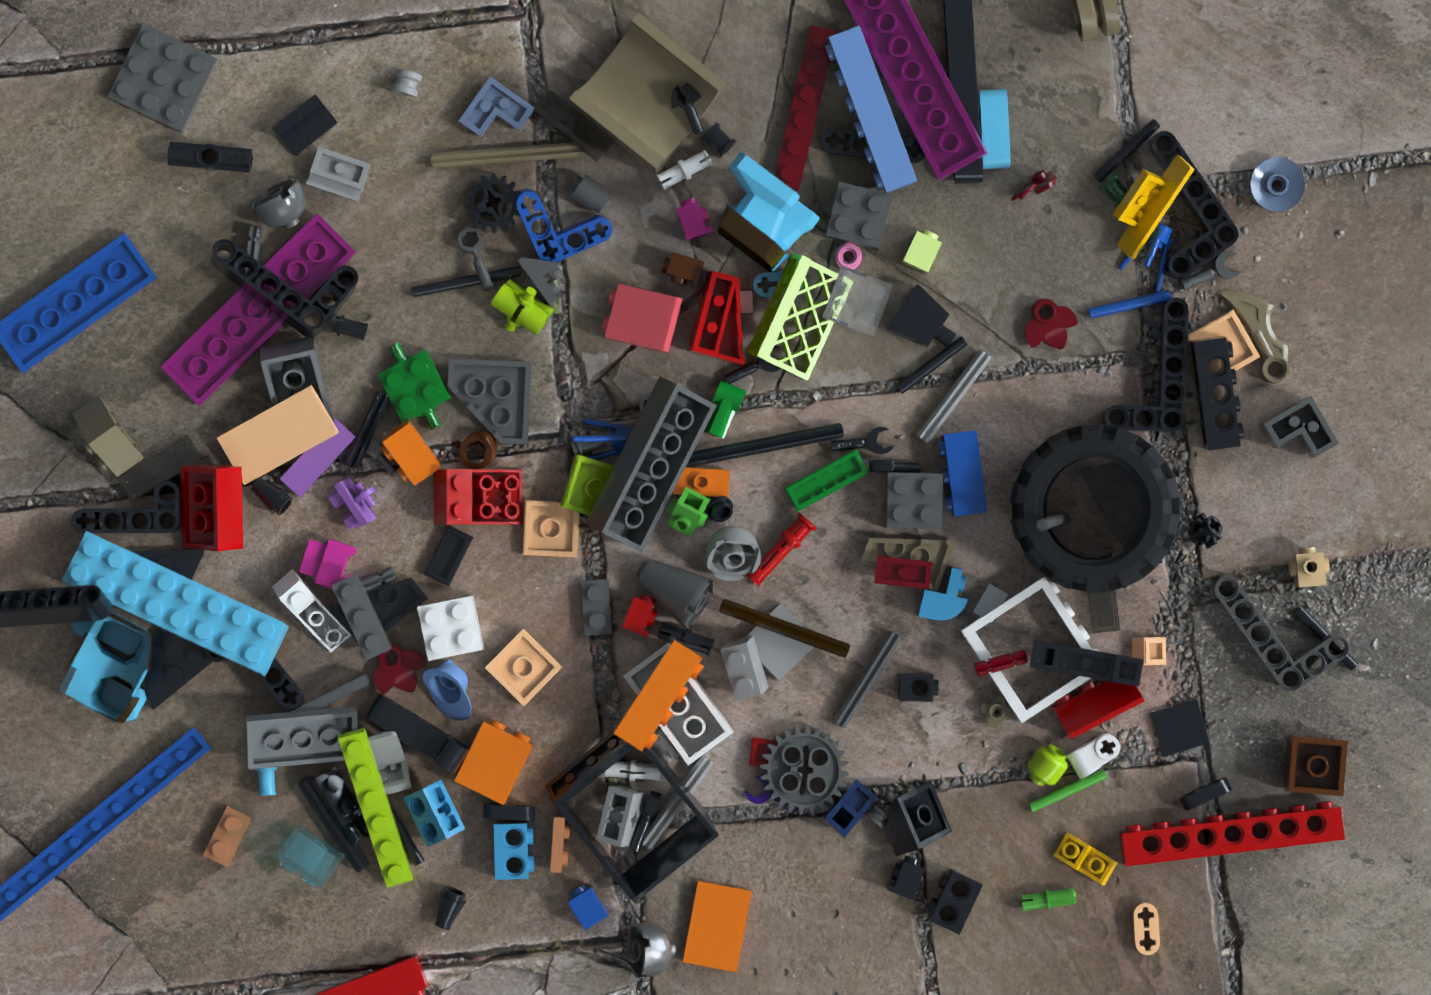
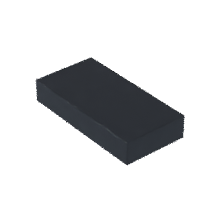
[424,525,474,586]

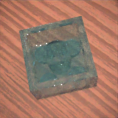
[276,825,345,888]

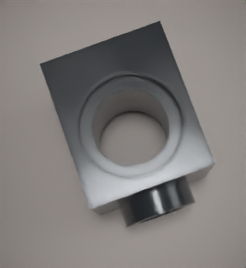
[899,673,938,702]

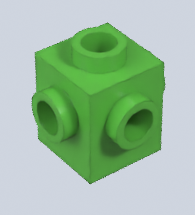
[666,487,710,537]

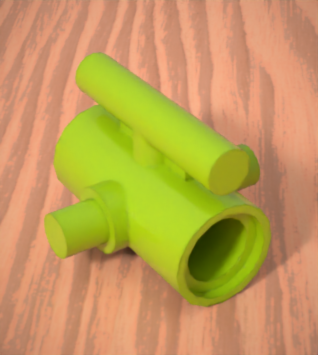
[490,279,555,335]

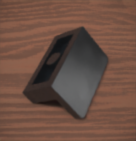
[272,94,337,156]

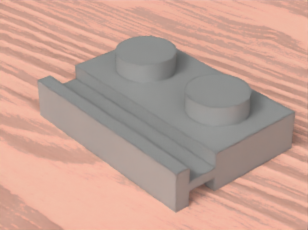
[306,147,371,203]

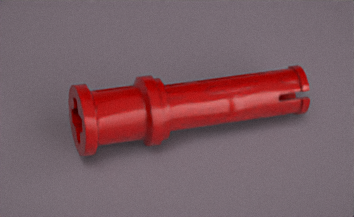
[746,512,817,586]

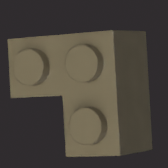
[72,395,144,477]

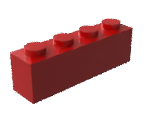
[314,954,429,995]

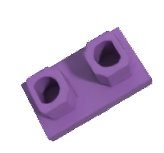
[328,477,377,529]

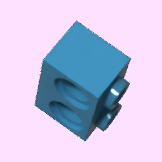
[403,780,465,847]
[493,822,534,880]

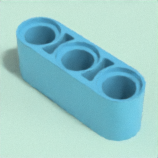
[978,89,1011,169]

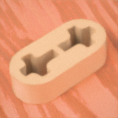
[1132,902,1160,955]

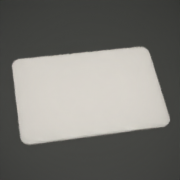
[974,584,1008,622]

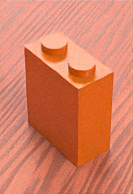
[454,719,534,805]

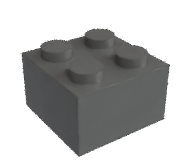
[825,182,892,251]
[885,472,943,529]

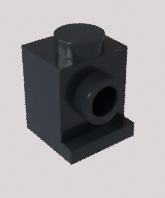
[886,855,925,900]

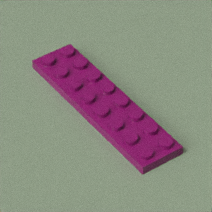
[844,0,988,181]
[161,213,356,406]

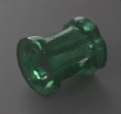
[1098,173,1129,209]

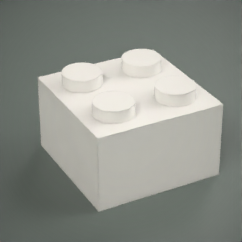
[417,596,484,661]

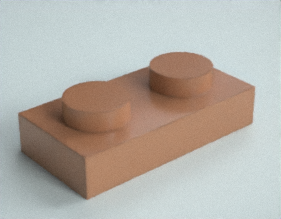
[203,805,253,867]
[550,815,571,873]

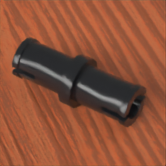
[657,622,715,656]

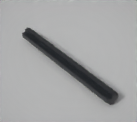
[686,423,844,468]

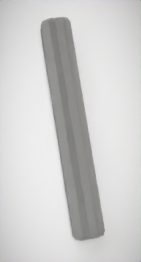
[917,350,991,443]
[642,756,713,849]

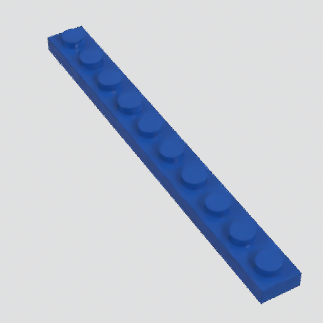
[0,727,212,922]

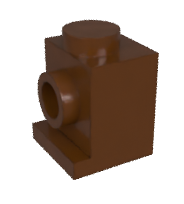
[661,252,704,290]

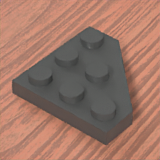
[448,359,532,445]

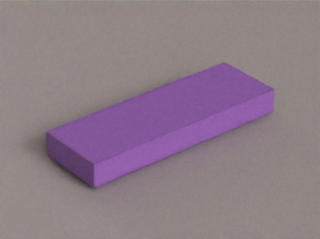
[280,418,356,497]

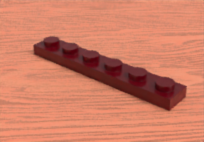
[774,25,837,191]

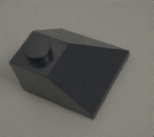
[886,781,952,856]

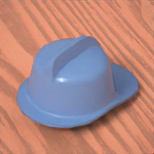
[423,659,472,721]

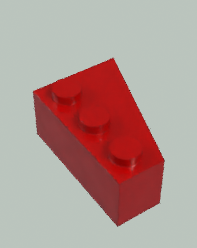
[687,271,745,365]

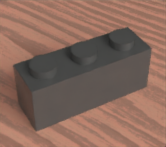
[331,570,392,661]

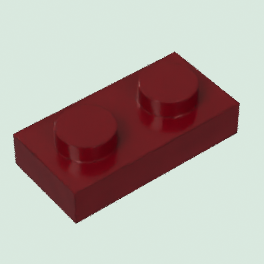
[874,556,932,589]

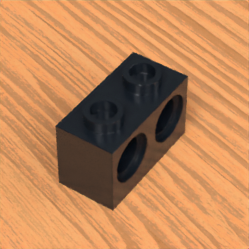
[926,869,983,935]

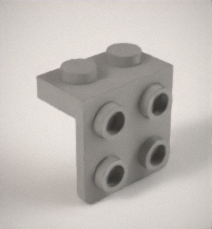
[356,731,412,802]

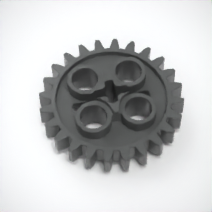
[759,726,849,815]

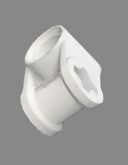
[1067,734,1120,779]

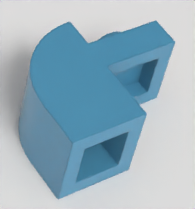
[917,567,968,621]

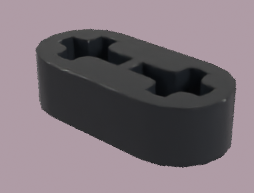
[1179,777,1232,811]
[483,803,536,821]

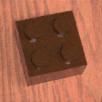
[1283,735,1348,796]

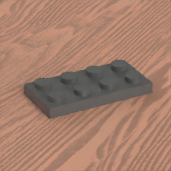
[245,706,357,770]

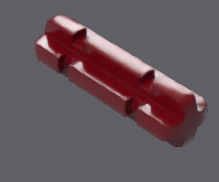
[974,649,1028,677]

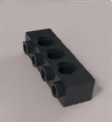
[1190,336,1244,451]

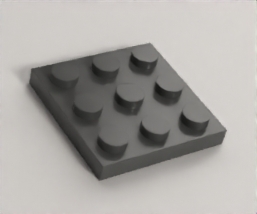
[107,23,218,133]

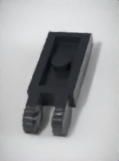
[311,767,370,845]

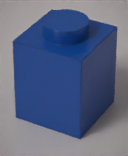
[568,885,609,930]

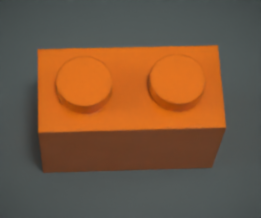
[380,419,441,486]

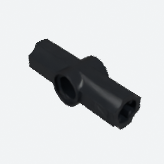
[167,142,253,173]

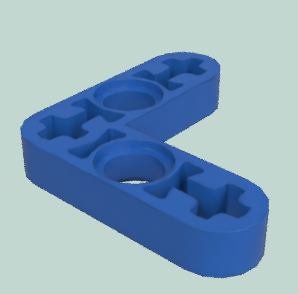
[515,188,613,262]

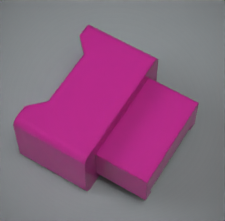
[299,539,357,589]

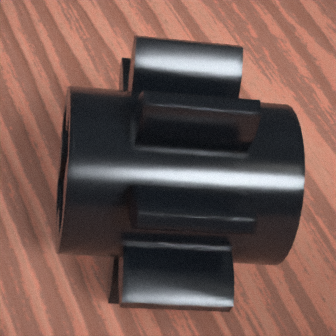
[1188,513,1222,549]

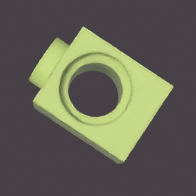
[902,229,942,274]

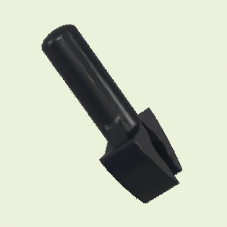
[671,83,704,135]
[869,460,921,473]

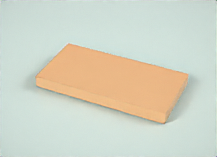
[217,385,339,485]

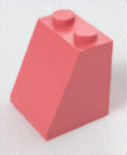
[601,284,682,355]

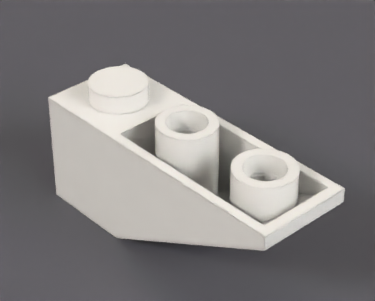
[272,569,351,653]

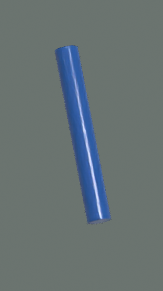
[1088,290,1171,319]

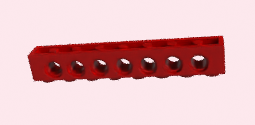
[1119,801,1345,867]

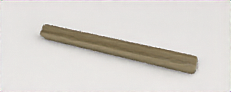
[430,141,593,169]

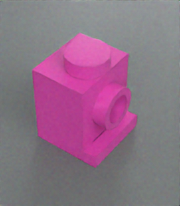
[676,197,713,242]

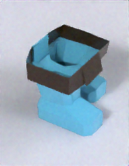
[718,151,820,272]
[59,611,152,723]

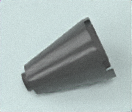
[637,560,716,628]

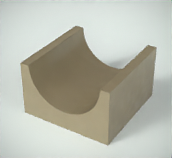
[569,12,725,175]

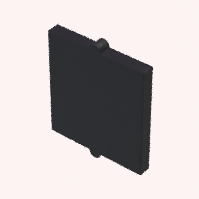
[1151,699,1210,756]

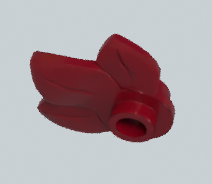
[1011,170,1057,201]
[1025,299,1078,350]
[374,644,426,695]

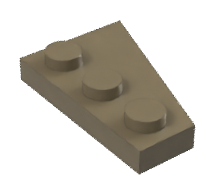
[859,538,956,592]

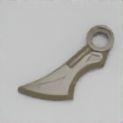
[1220,291,1290,384]

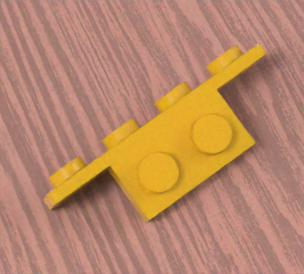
[1113,155,1194,259]

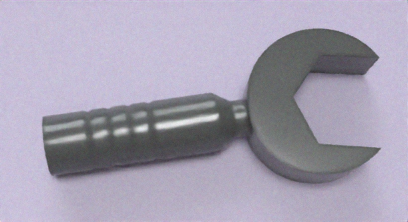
[1181,251,1242,291]

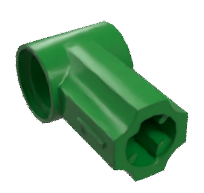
[704,380,746,439]

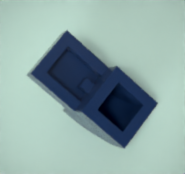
[822,779,877,838]

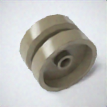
[1070,0,1121,42]

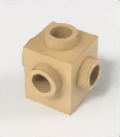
[1288,547,1330,587]

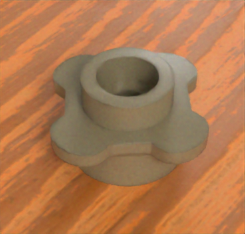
[980,696,1013,728]

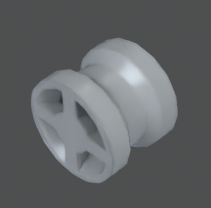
[390,69,422,98]

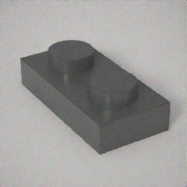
[581,579,612,636]

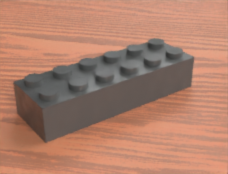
[585,376,717,552]

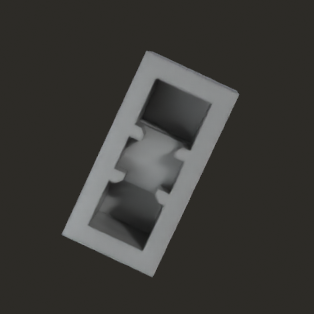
[596,785,646,847]

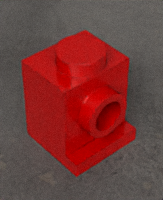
[622,594,658,638]

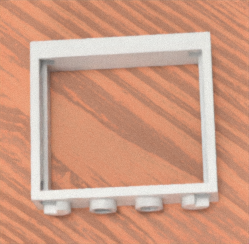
[960,577,1099,723]

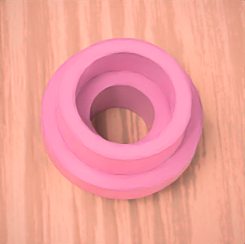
[835,243,862,271]

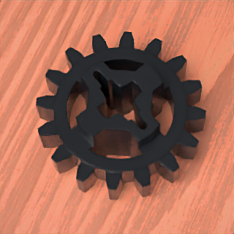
[464,173,524,234]

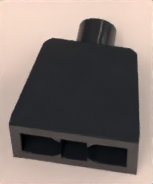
[887,284,956,348]

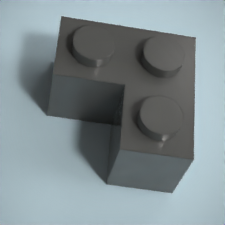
[1259,396,1339,458]

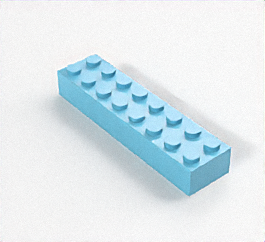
[62,531,289,677]

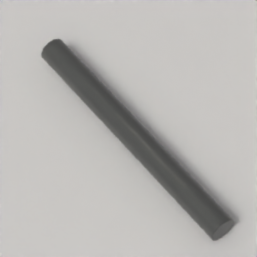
[1037,512,1070,531]

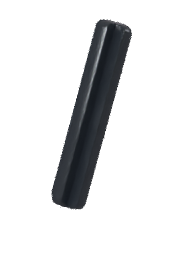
[345,391,389,468]

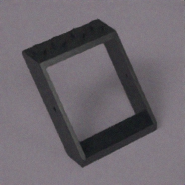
[545,728,719,903]

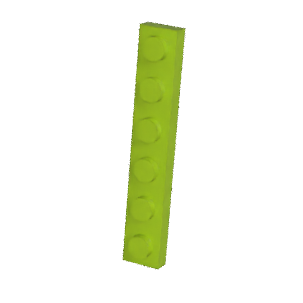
[338,728,413,888]

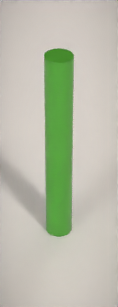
[1028,769,1107,813]

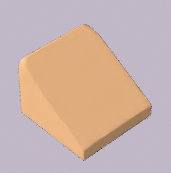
[1132,637,1166,665]

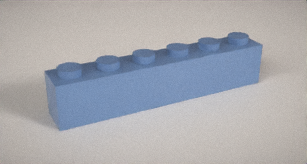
[825,26,917,193]

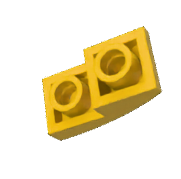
[1053,832,1118,886]

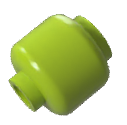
[1027,744,1068,786]

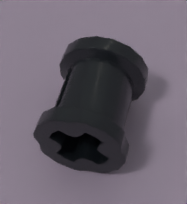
[700,122,737,159]

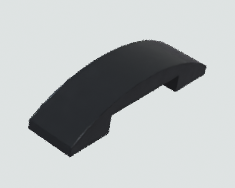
[1029,640,1144,687]

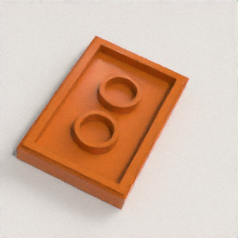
[683,880,752,972]

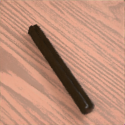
[719,599,850,658]

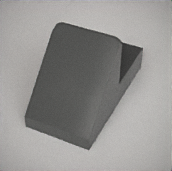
[517,257,561,306]

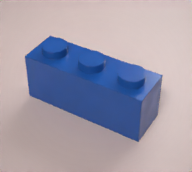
[938,430,987,517]

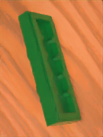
[784,449,869,512]

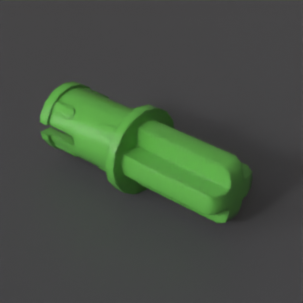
[1021,888,1077,912]

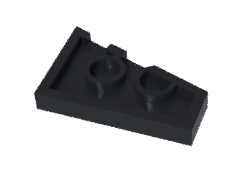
[329,577,428,643]

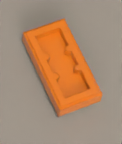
[674,467,730,497]

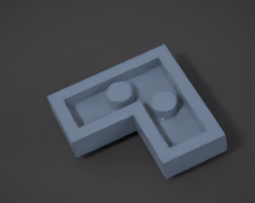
[459,76,535,138]

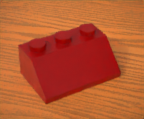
[180,465,244,552]
[1051,680,1145,739]

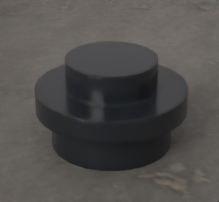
[706,496,733,522]

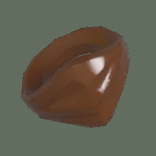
[459,431,497,469]

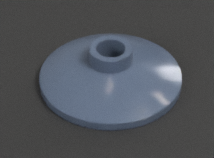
[1250,157,1305,212]

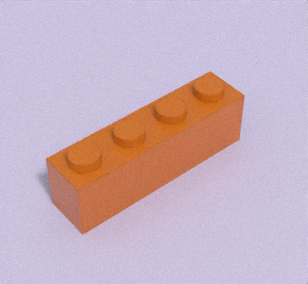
[614,640,704,752]

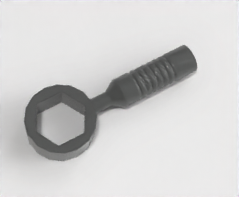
[458,227,494,291]

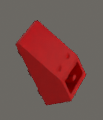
[433,469,522,525]

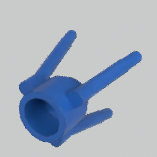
[1119,223,1172,293]
[572,419,633,460]

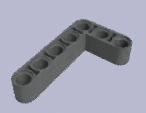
[1215,574,1349,691]

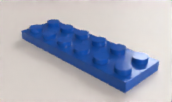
[0,233,157,373]

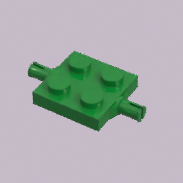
[377,342,452,430]

